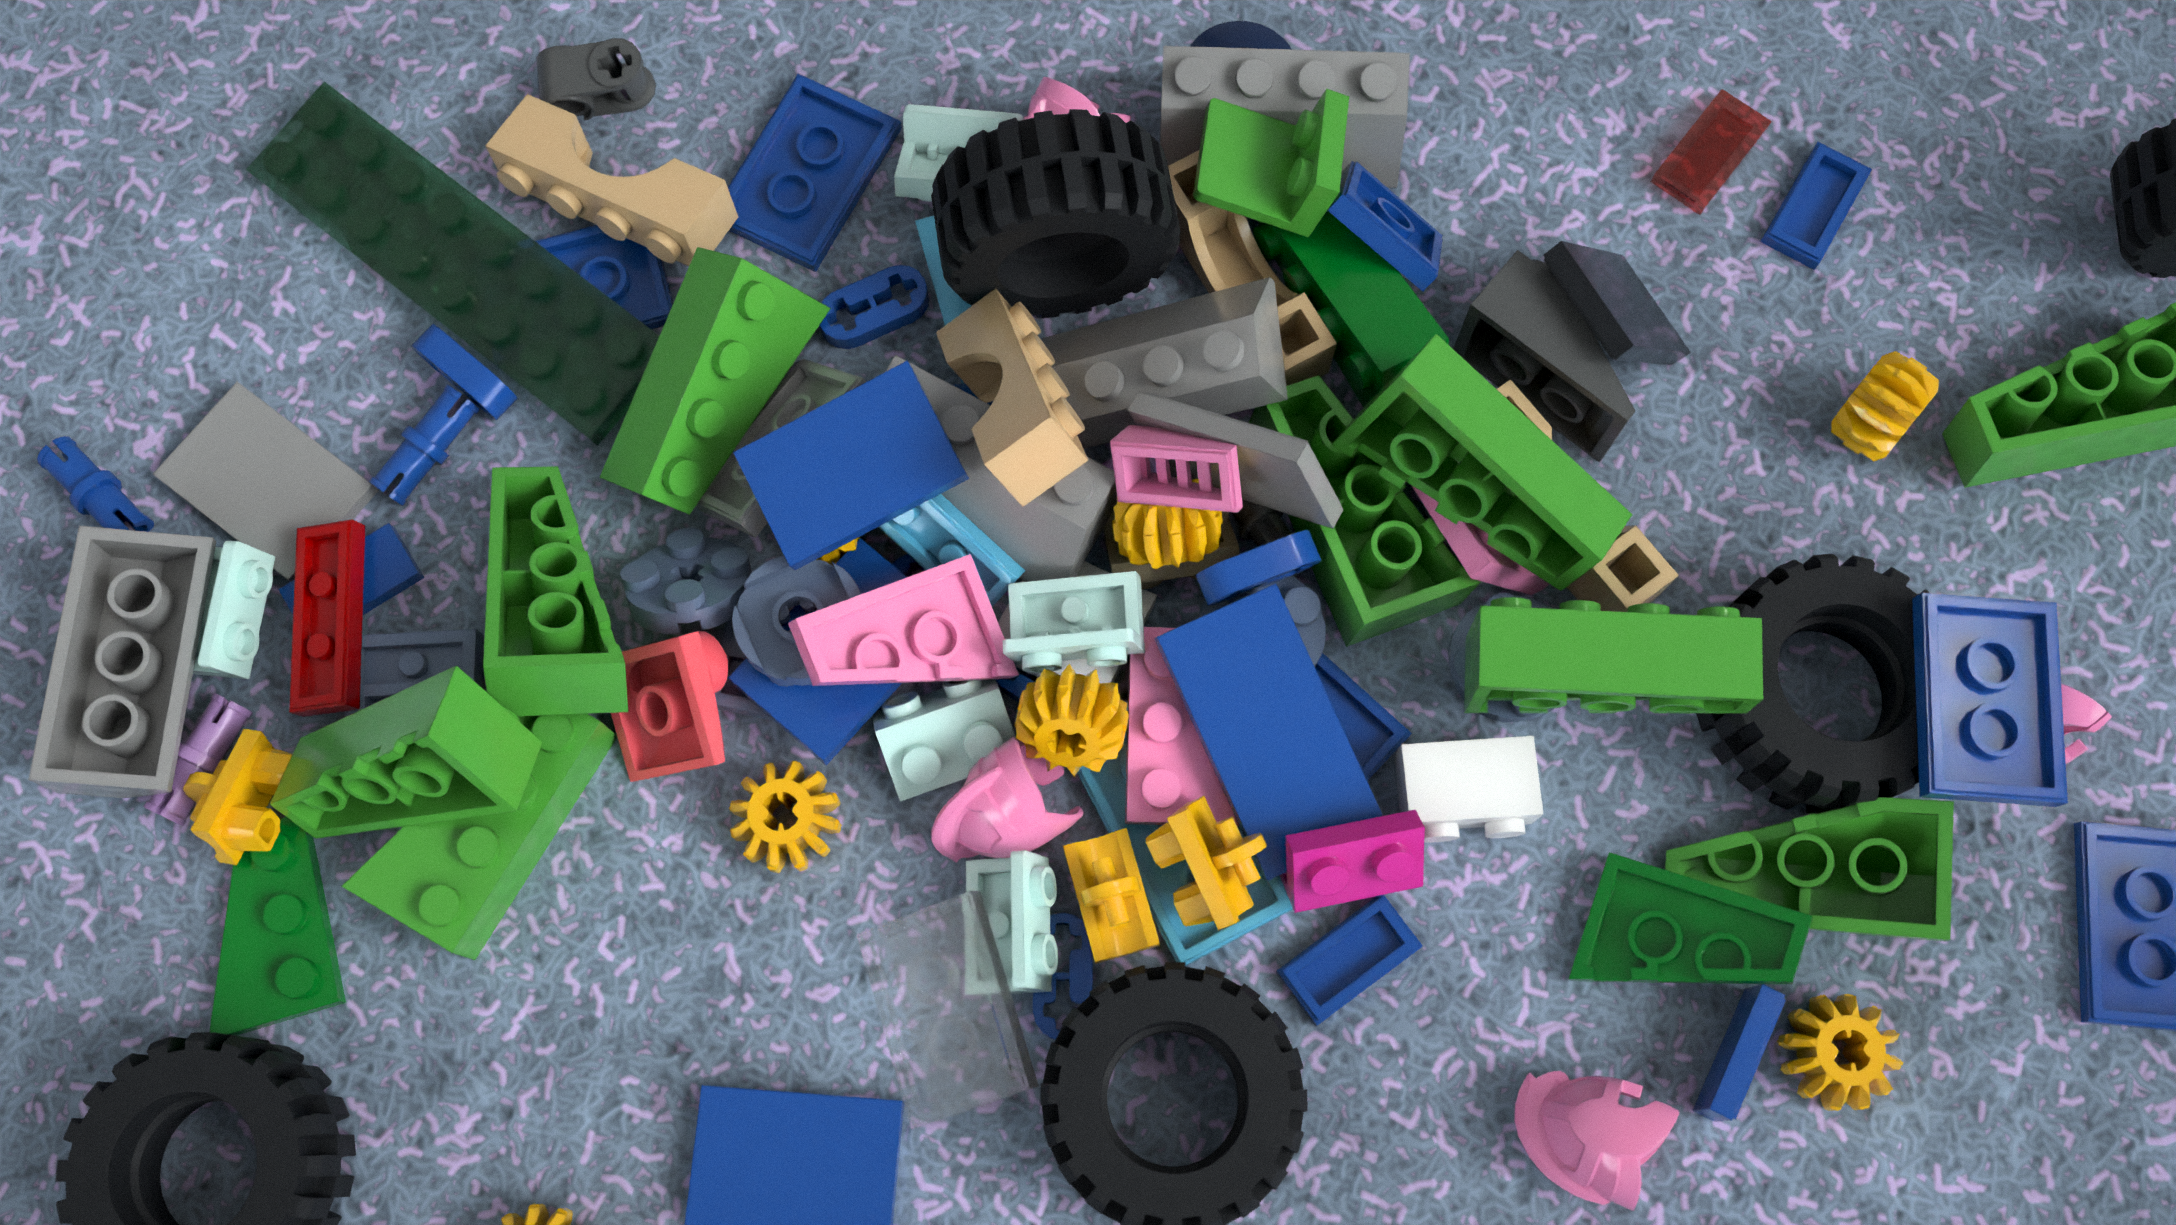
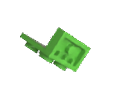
[1193,88,1349,237]

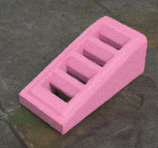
[1110,425,1243,513]

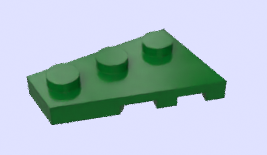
[209,817,346,1036]
[1569,852,1813,984]

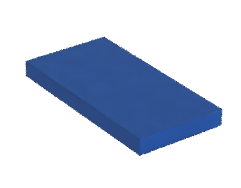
[1154,584,1383,881]

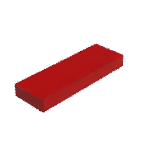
[289,519,365,717]

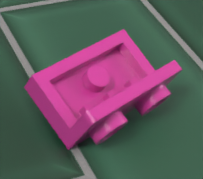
[1279,809,1425,913]

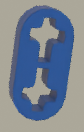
[819,265,929,349]
[411,324,518,421]
[1195,530,1321,606]
[1033,912,1093,1040]

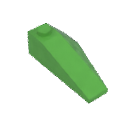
[1665,797,1954,942]

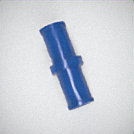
[369,384,480,506]
[37,436,154,532]

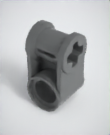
[536,38,656,120]

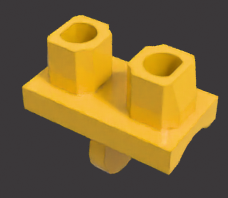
[183,729,293,865]
[1146,796,1267,930]
[1063,828,1160,964]

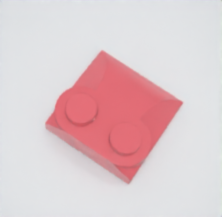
[611,631,728,782]

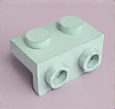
[894,104,1023,202]
[193,541,275,679]
[1002,571,1145,673]
[872,679,1015,802]
[966,850,1058,996]

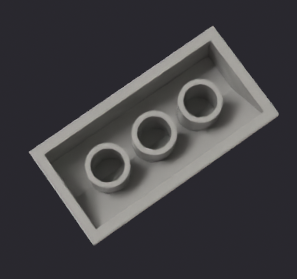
[1160,46,1410,188]
[1042,277,1288,449]
[885,355,1117,582]
[28,526,216,798]

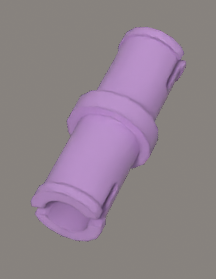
[143,693,252,826]

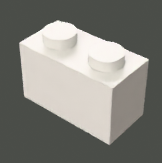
[1394,736,1543,843]

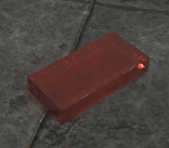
[1651,89,1772,215]

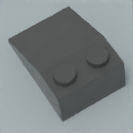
[1453,250,1635,462]

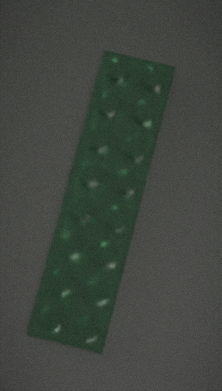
[246,81,659,446]

